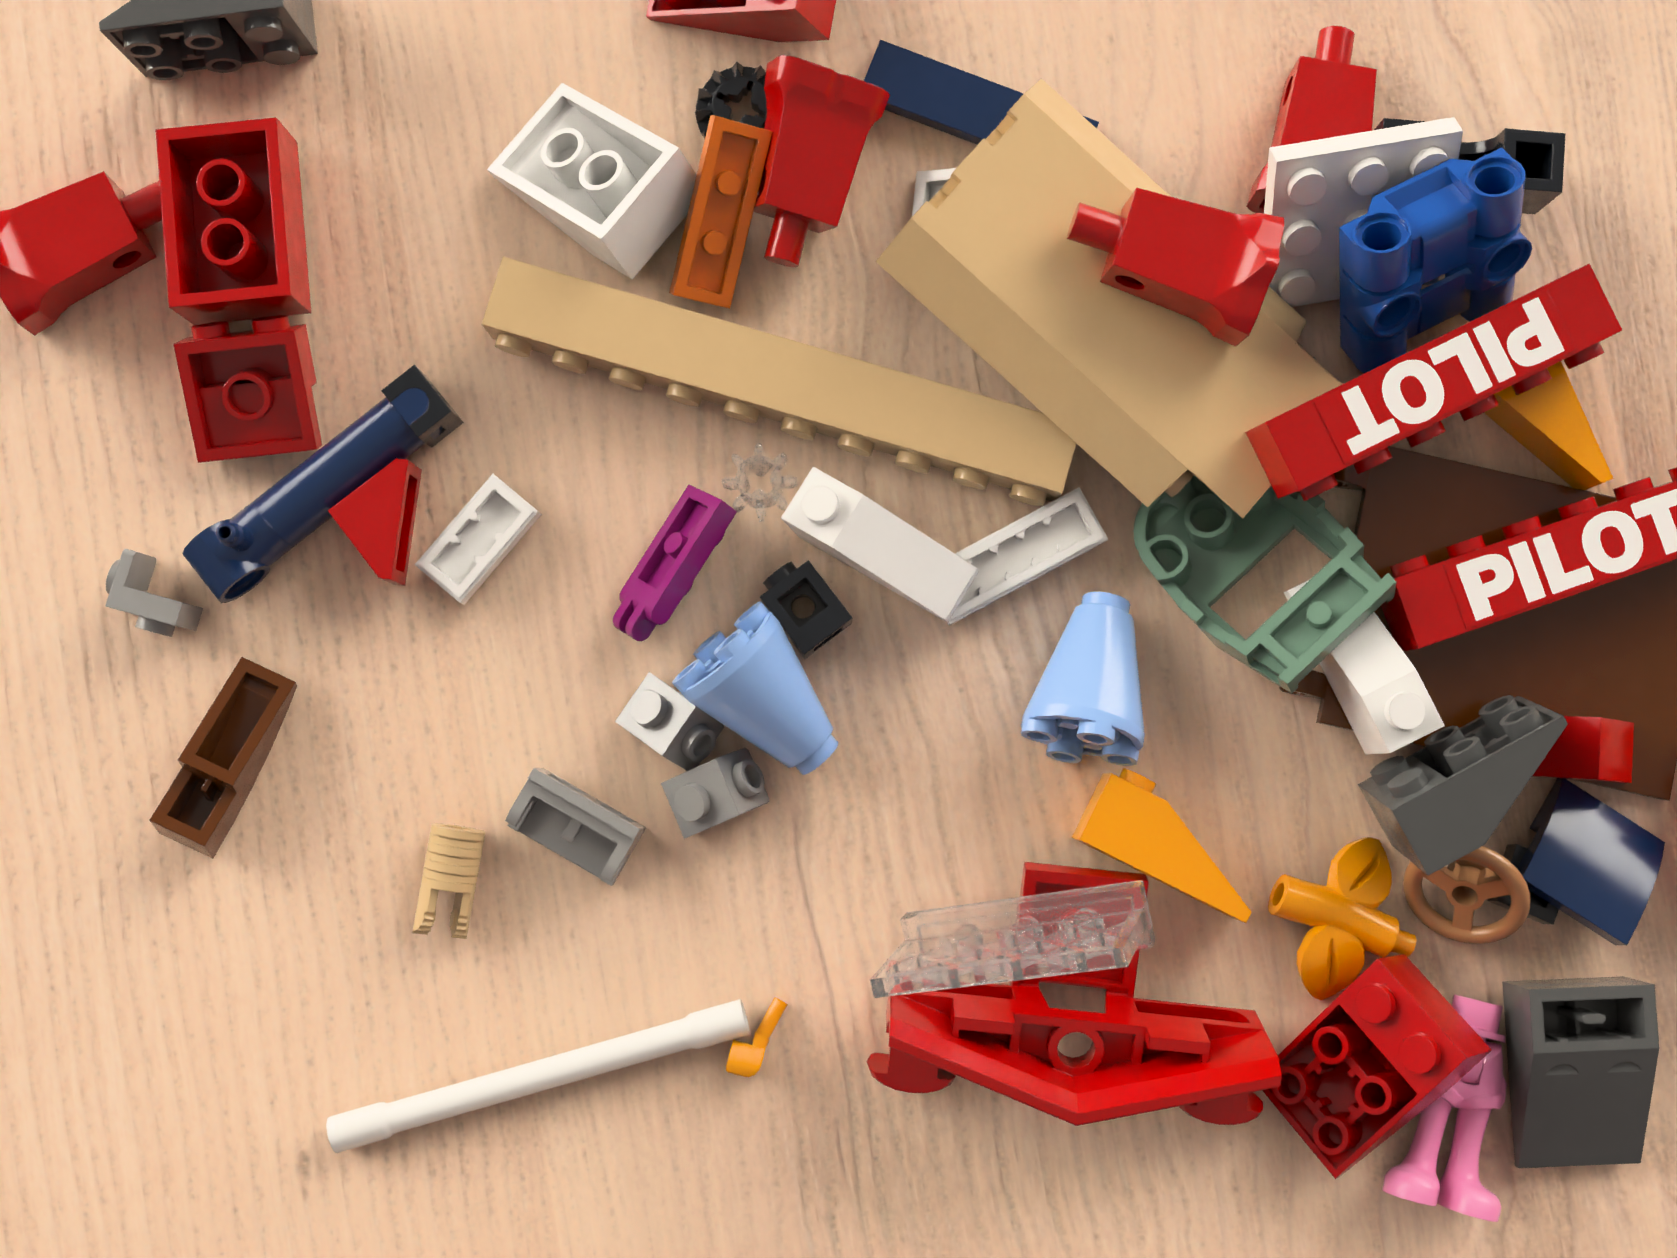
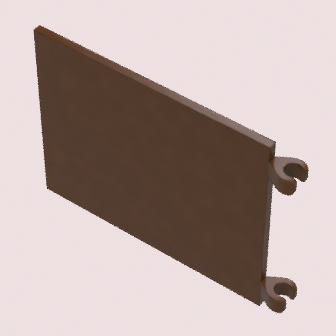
[1279,446,1677,801]

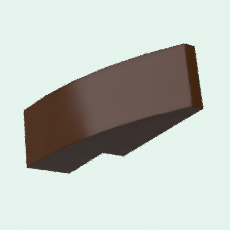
[149,657,297,859]

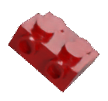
[173,315,322,463]

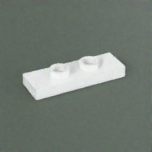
[948,487,1108,626]

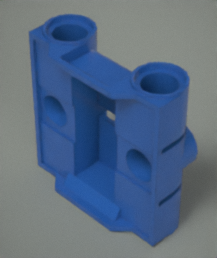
[1339,147,1532,373]

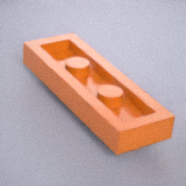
[669,115,773,309]

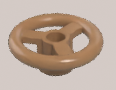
[1403,846,1530,944]

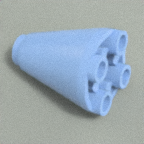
[1021,592,1145,766]
[672,601,838,775]

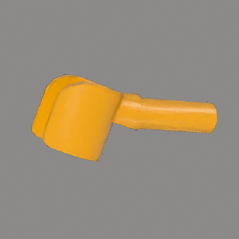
[726,997,788,1077]

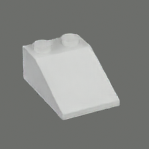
[487,83,696,280]

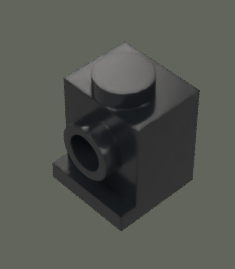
[760,560,853,659]

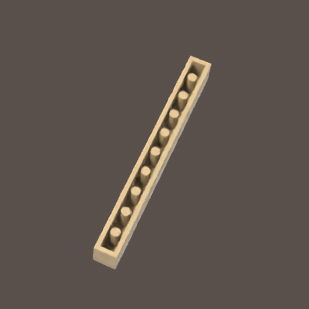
[481,256,1077,506]

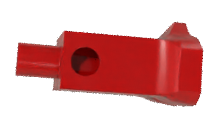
[1246,26,1377,214]
[753,55,890,267]
[0,171,162,336]
[1067,188,1284,347]

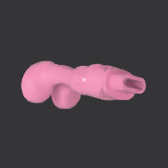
[1382,995,1507,1222]

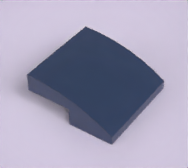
[1517,778,1665,946]

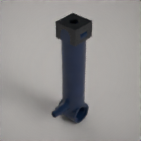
[182,364,464,603]

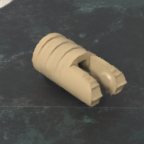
[412,823,485,939]

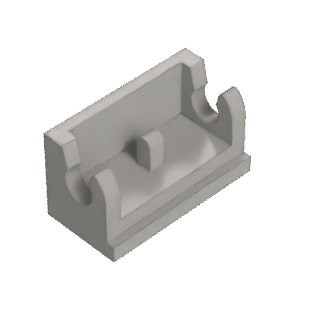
[505,768,646,886]

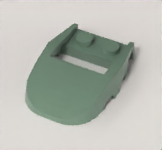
[1133,475,1396,694]

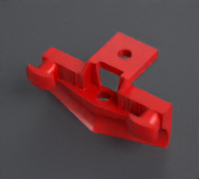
[866,862,1282,1126]

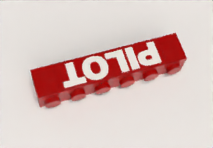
[1245,263,1622,501]
[1381,467,1677,651]

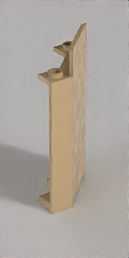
[876,79,1342,519]

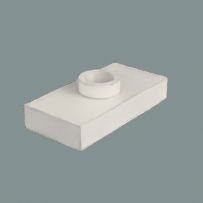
[415,474,542,605]

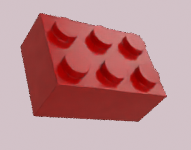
[155,117,311,325]

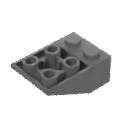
[99,0,318,80]
[1358,695,1568,876]
[1502,976,1659,1168]

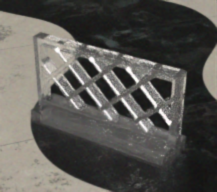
[870,880,1156,998]

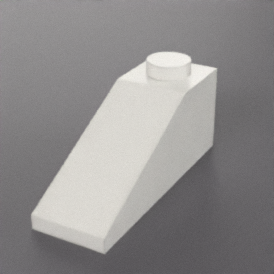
[781,467,979,623]
[1284,580,1445,755]

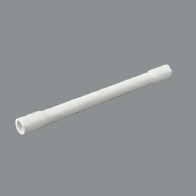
[326,999,750,1153]

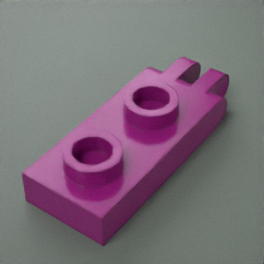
[613,485,737,641]

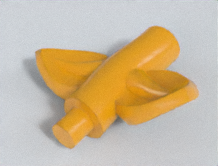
[1268,837,1417,1000]

